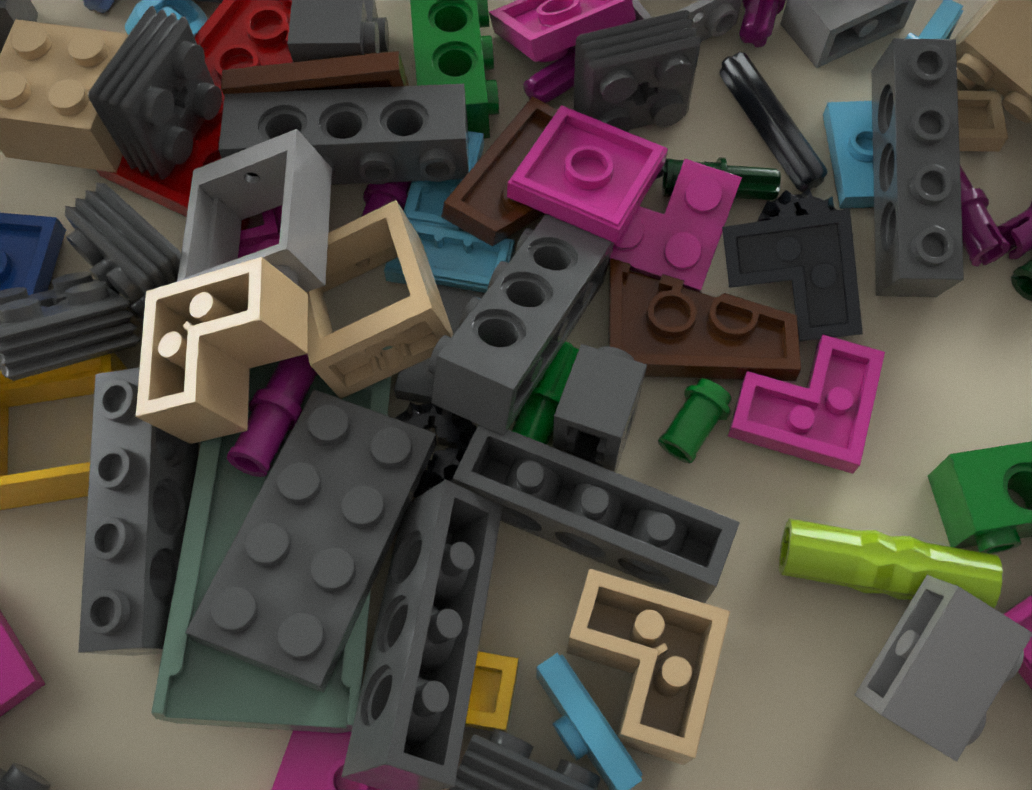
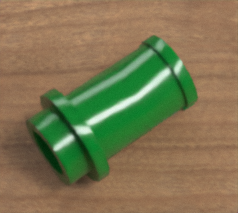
[658,379,732,464]

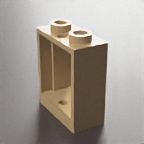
[307,200,453,399]

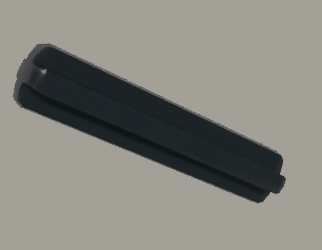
[719,52,827,192]

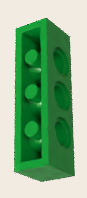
[410,0,499,139]
[928,441,1032,554]

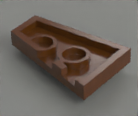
[221,51,409,96]
[441,96,558,247]
[608,258,801,382]

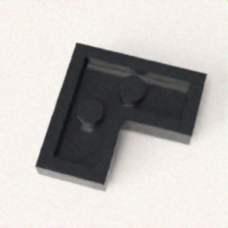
[722,209,863,341]

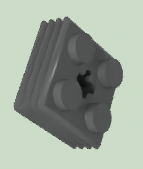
[87,6,222,180]
[573,10,701,132]
[65,182,181,325]
[0,272,140,381]

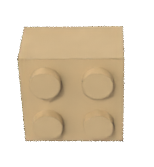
[0,19,128,172]

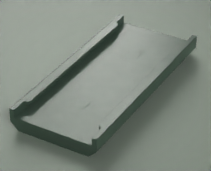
[151,346,393,733]

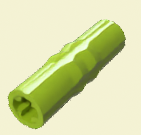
[779,518,1003,608]

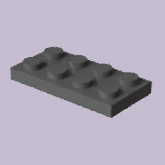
[185,390,437,693]

